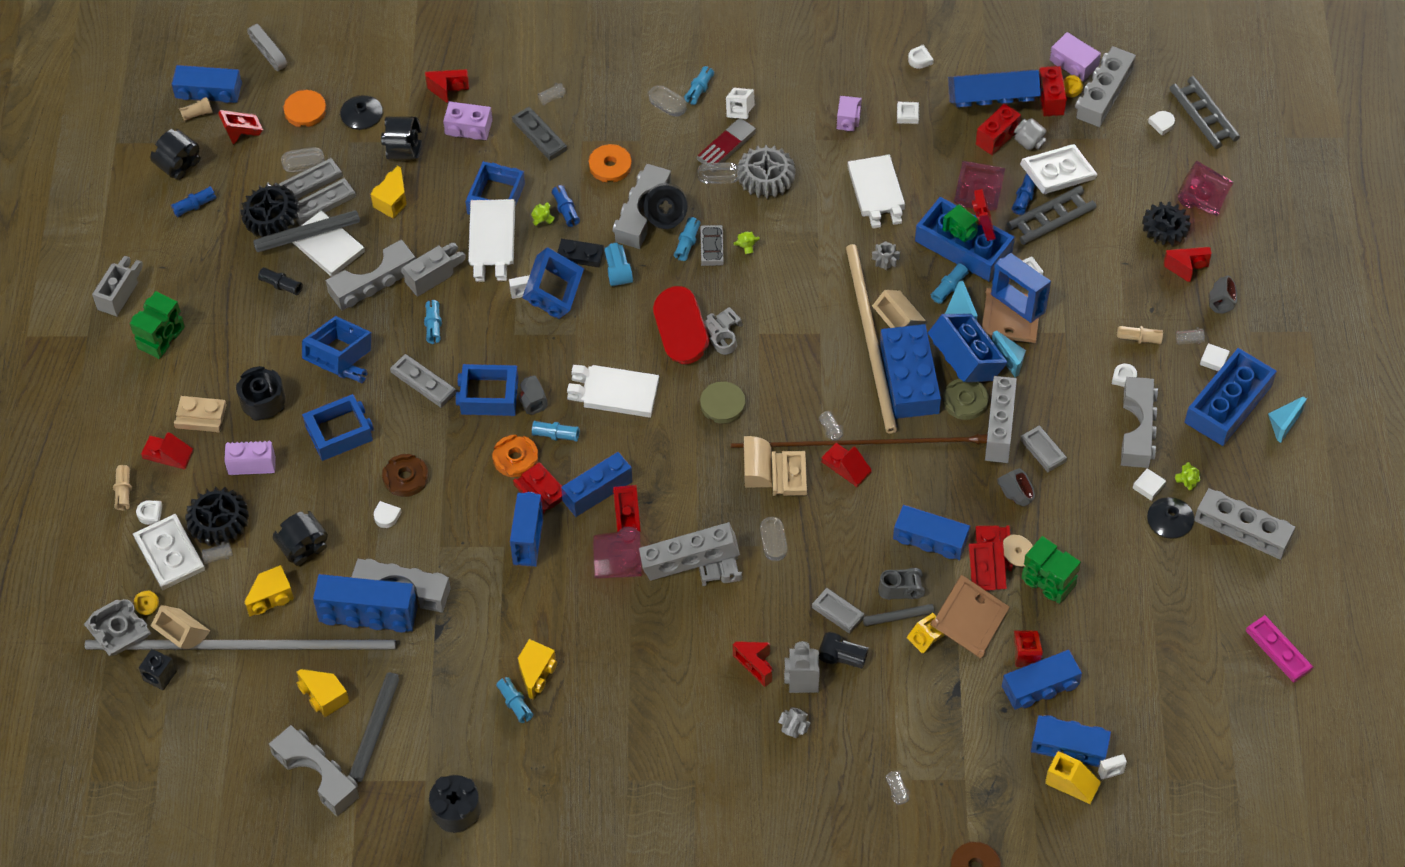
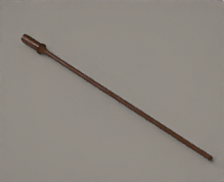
[731,433,988,448]

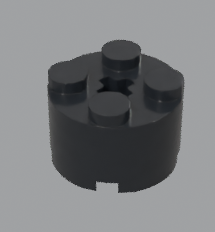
[381,116,422,160]
[150,128,201,180]
[644,183,688,229]
[236,366,286,421]
[273,511,328,566]
[429,775,481,833]

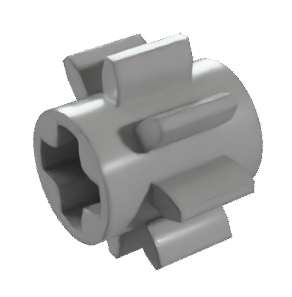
[872,241,900,270]
[778,707,810,738]

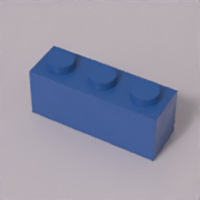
[172,65,242,103]
[561,452,633,517]
[893,505,970,560]
[1002,650,1082,710]
[1031,715,1111,767]

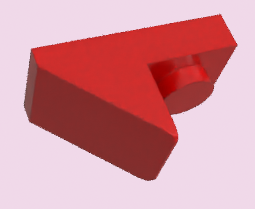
[425,69,469,103]
[218,110,263,145]
[1164,247,1212,282]
[141,432,193,470]
[821,443,872,487]
[613,485,641,534]
[1013,631,1042,667]
[733,641,772,687]

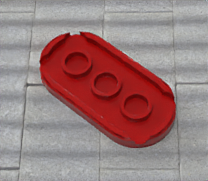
[653,286,709,364]

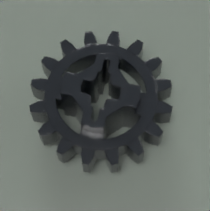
[1142,201,1191,245]

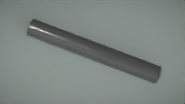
[863,604,934,626]

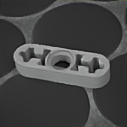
[247,24,287,71]

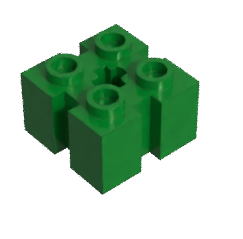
[129,291,185,359]
[1021,536,1081,604]

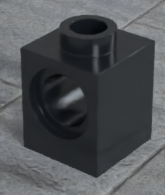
[138,649,177,691]

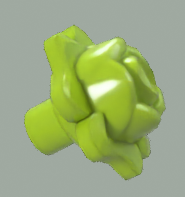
[531,202,554,226]
[734,232,760,254]
[1175,462,1201,491]

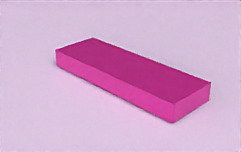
[1246,615,1313,683]

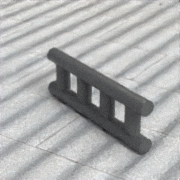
[1169,76,1240,149]
[1007,186,1096,245]

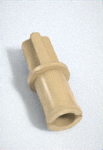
[1117,326,1163,344]
[113,465,132,510]

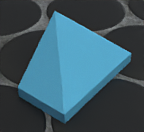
[945,281,978,320]
[992,331,1026,377]
[1268,397,1307,442]

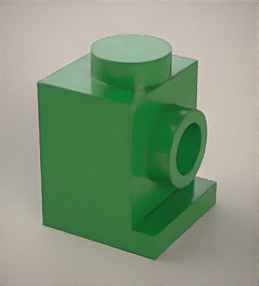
[942,204,978,242]

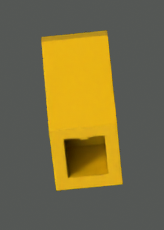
[371,166,407,219]
[245,565,294,616]
[518,639,557,700]
[296,669,349,717]
[1045,751,1101,804]

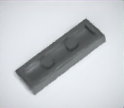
[512,107,567,161]

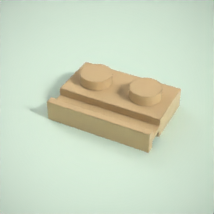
[174,396,226,432]
[772,451,807,496]

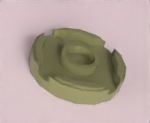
[943,379,989,420]
[700,381,745,424]

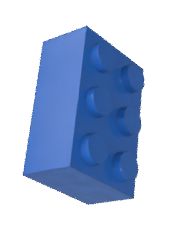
[928,314,1008,382]

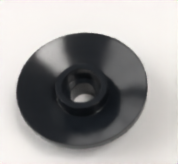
[340,95,383,130]
[1147,497,1194,539]

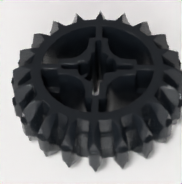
[240,182,300,238]
[185,486,249,547]

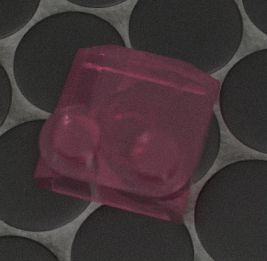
[954,161,1005,211]
[1177,161,1234,216]
[593,527,642,578]

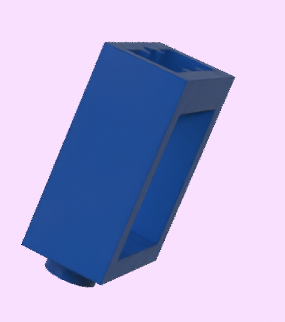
[466,161,525,215]
[522,247,584,319]
[991,253,1051,323]
[302,316,371,375]
[456,364,518,416]
[302,394,374,461]
[510,492,544,566]

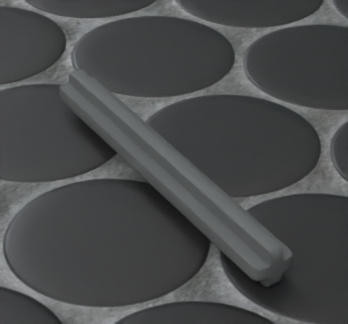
[253,210,360,252]
[349,672,399,782]

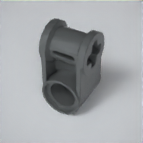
[878,568,925,600]

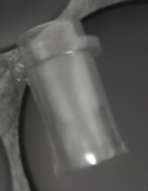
[538,83,566,105]
[1176,327,1205,345]
[819,411,843,441]
[201,542,233,564]
[885,771,910,805]

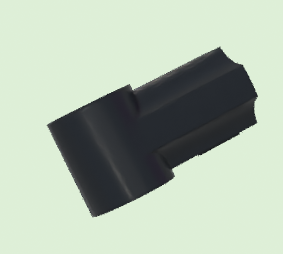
[819,632,868,669]

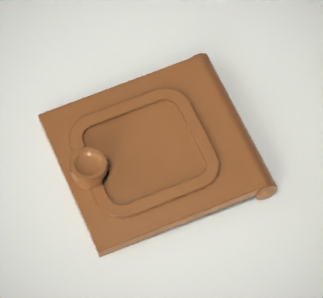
[982,288,1039,343]
[931,575,1010,658]

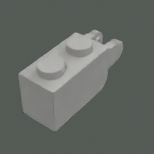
[402,242,466,297]
[92,256,143,316]
[784,641,819,693]

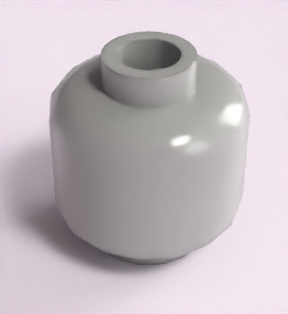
[1014,119,1046,150]

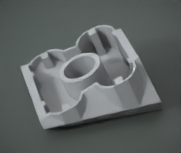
[84,599,151,656]

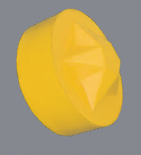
[1063,75,1083,98]
[134,591,159,615]

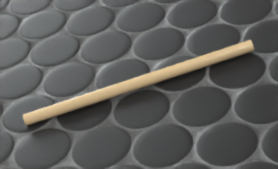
[846,244,897,434]

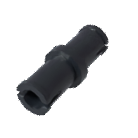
[258,267,303,295]

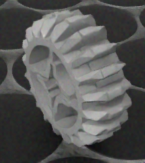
[737,145,795,199]

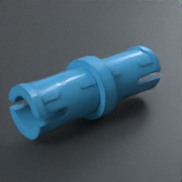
[684,66,714,105]
[674,217,701,261]
[931,264,969,304]
[424,300,442,344]
[532,421,580,442]
[496,677,533,723]

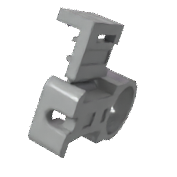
[703,307,743,355]
[699,556,742,586]

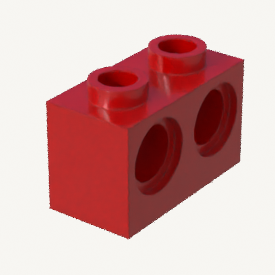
[1039,66,1066,117]
[976,103,1021,155]

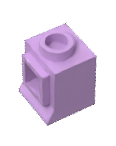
[837,96,862,131]

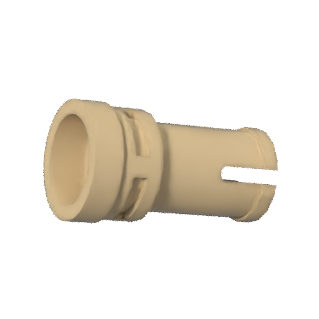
[179,97,213,121]

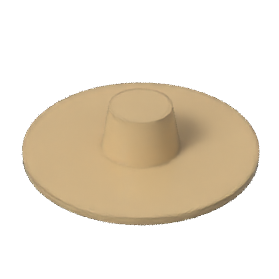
[1003,535,1033,567]

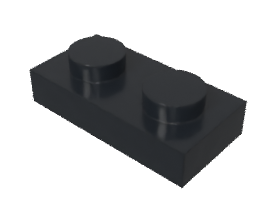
[557,238,604,268]

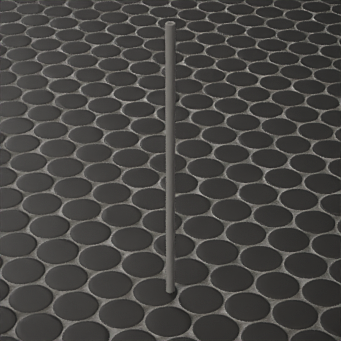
[85,640,396,649]

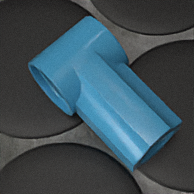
[604,243,633,286]

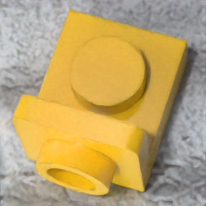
[907,613,945,653]

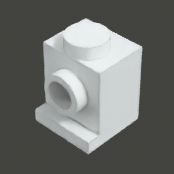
[726,88,755,119]

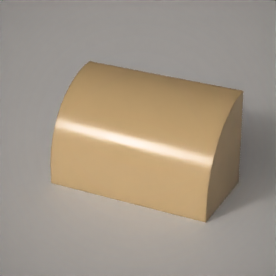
[872,290,926,328]
[744,436,772,488]
[151,605,210,649]

